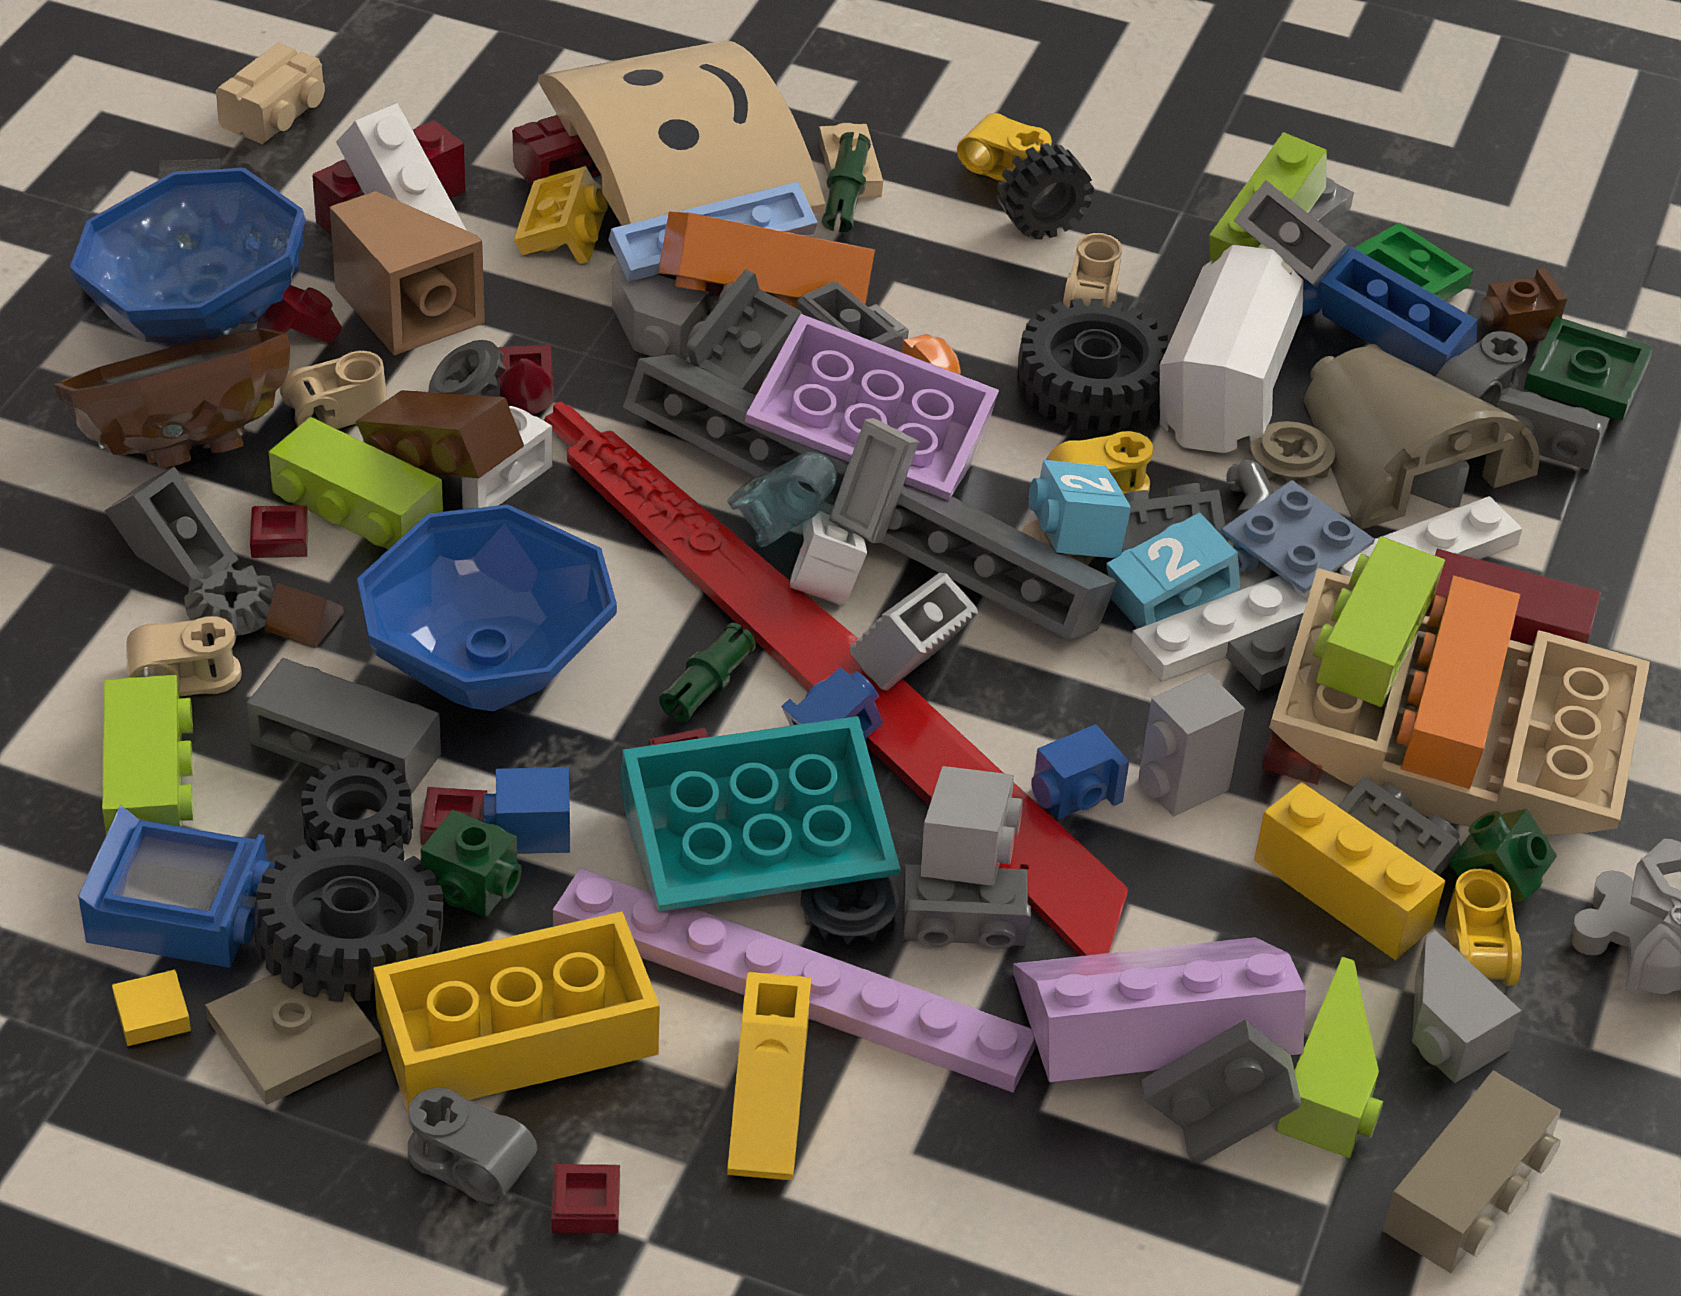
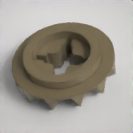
[1249,421,1335,485]

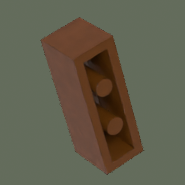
[356,390,524,479]

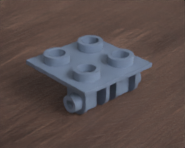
[1221,480,1375,593]

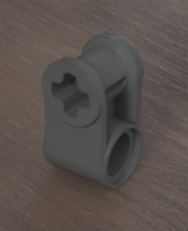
[1436,331,1528,407]
[407,1088,538,1205]

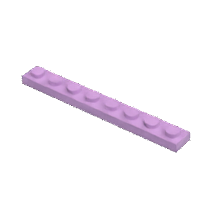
[553,868,1036,1093]

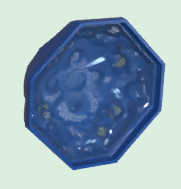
[70,168,306,344]

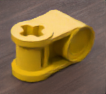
[957,113,1052,182]
[1046,431,1153,493]
[1445,868,1522,987]

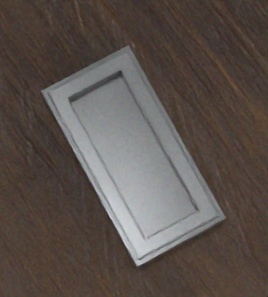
[829,418,919,544]

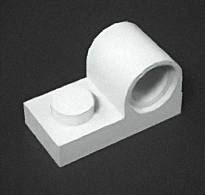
[461,406,552,510]
[790,507,867,606]

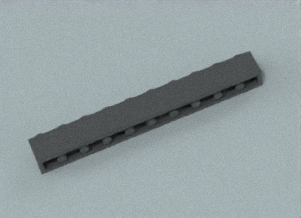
[623,354,1117,640]

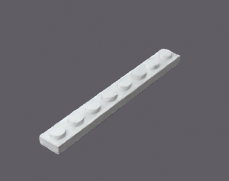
[1131,496,1523,682]

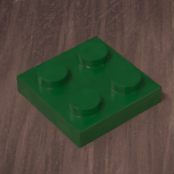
[1524,317,1654,420]

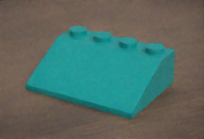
[620,716,900,912]

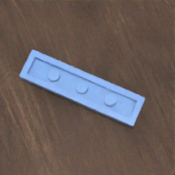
[609,182,818,282]

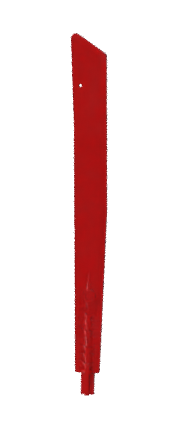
[544,401,1128,956]

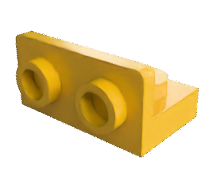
[514,166,608,264]

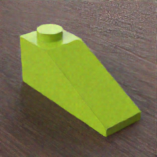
[1276,957,1383,1158]

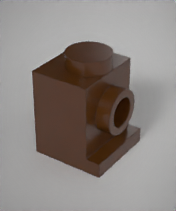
[1480,268,1567,343]

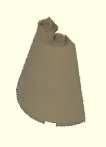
[1304,344,1539,530]

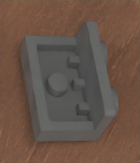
[686,269,802,393]

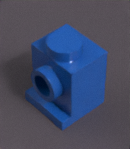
[781,667,883,739]
[1031,724,1129,819]

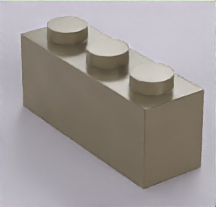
[1383,1070,1561,1273]

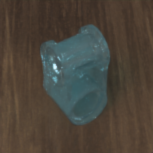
[727,452,837,547]

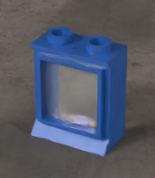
[78,805,274,968]

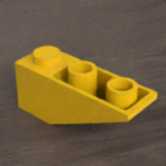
[727,972,811,1180]

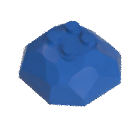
[357,504,617,711]

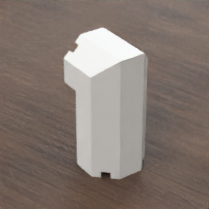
[1160,245,1303,453]

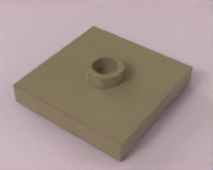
[205,973,382,1105]

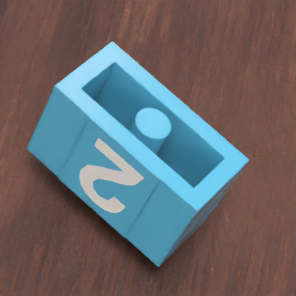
[1029,460,1131,558]
[1107,512,1240,629]

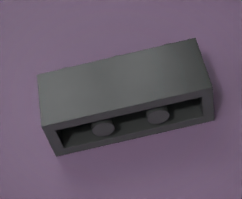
[246,658,441,795]

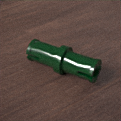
[821,132,871,232]
[659,623,756,723]

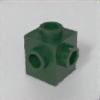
[1449,809,1557,903]
[420,810,522,917]

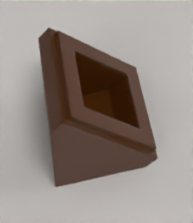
[265,582,344,648]

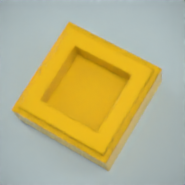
[112,970,191,1046]

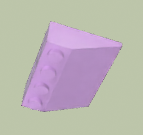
[744,314,999,501]
[1013,937,1306,1082]

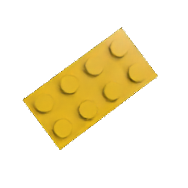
[373,911,660,1115]

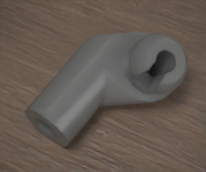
[1226,459,1274,519]

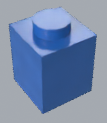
[484,767,570,854]

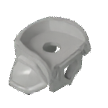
[1571,839,1681,994]

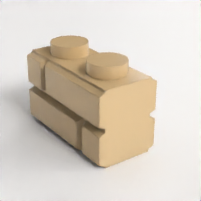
[216,42,325,145]

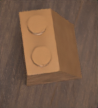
[330,191,485,356]

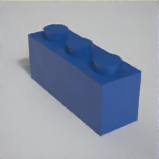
[1320,247,1477,377]

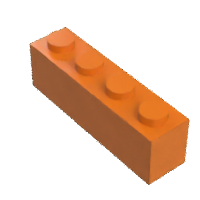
[658,211,875,309]
[1396,575,1520,789]

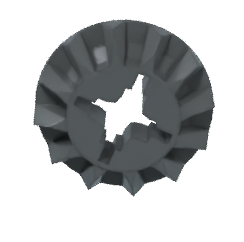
[429,340,506,396]
[185,563,274,636]

